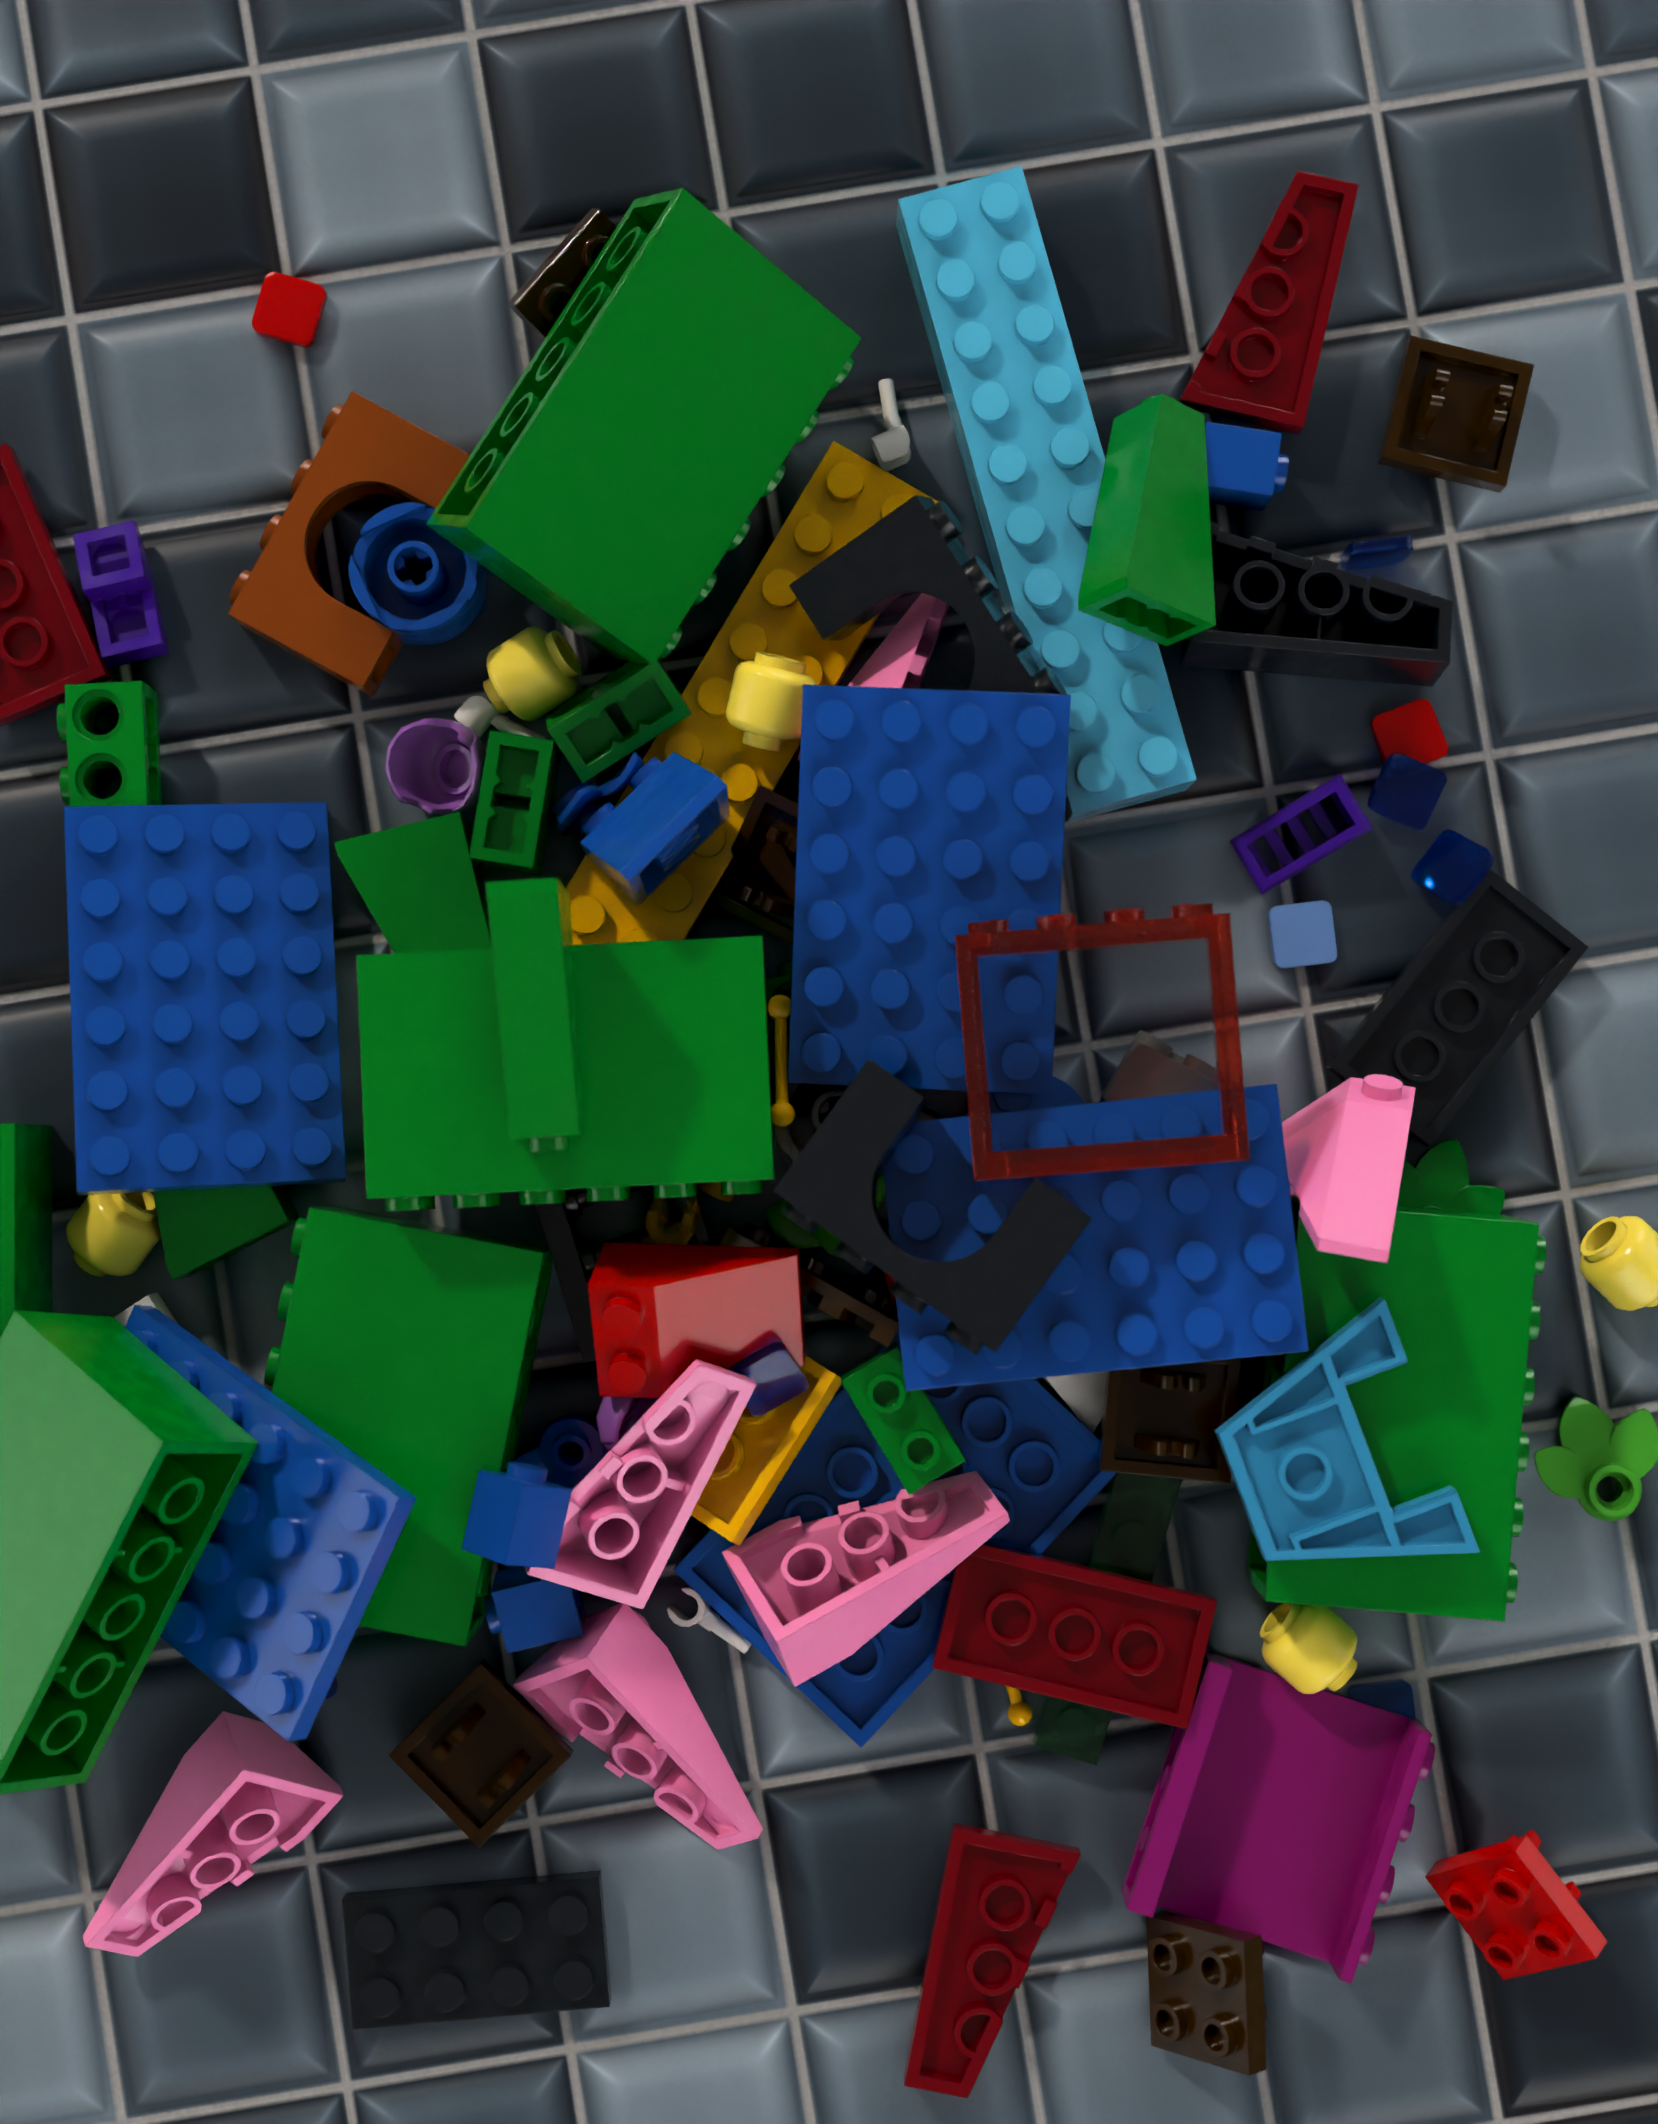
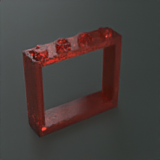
[955,903,1250,1181]

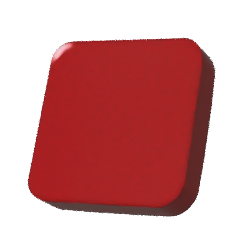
[252,272,327,348]
[1370,698,1449,776]

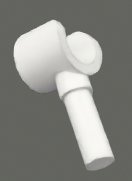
[870,379,911,471]
[454,696,545,739]
[667,1586,751,1654]

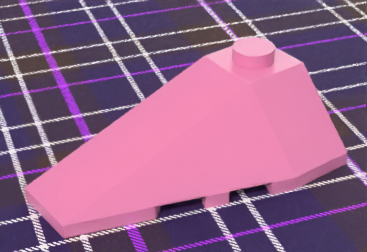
[512,1603,763,1850]

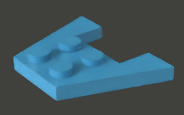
[1215,1297,1480,1561]

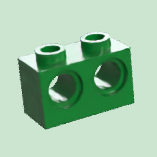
[545,659,691,783]
[57,681,162,806]
[469,730,562,876]
[841,1342,966,1495]

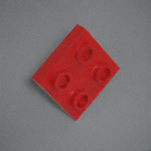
[1425,1830,1608,1980]

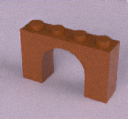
[228,391,470,698]

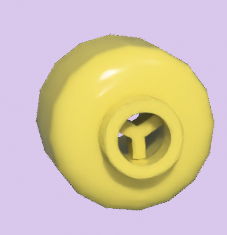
[483,626,581,722]
[726,652,817,751]
[66,1192,161,1277]
[1580,1216,1658,1311]
[1259,1603,1358,1694]

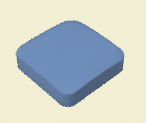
[1267,900,1337,969]

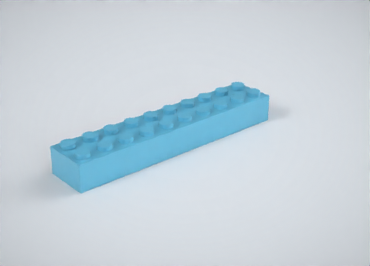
[896,165,1197,824]

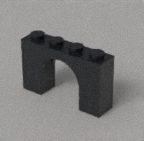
[789,495,1067,694]
[773,1059,1092,1355]

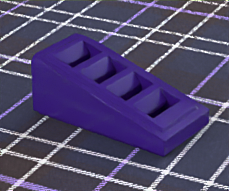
[1229,773,1373,895]

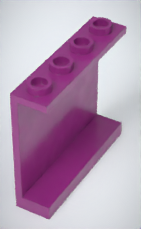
[1121,1650,1435,1984]

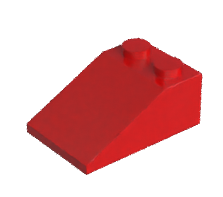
[588,1242,806,1398]

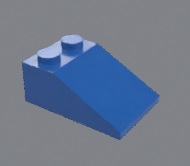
[580,752,730,906]

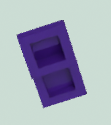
[73,520,170,668]

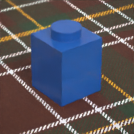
[1205,422,1289,511]
[461,1462,572,1569]
[484,1566,586,1653]

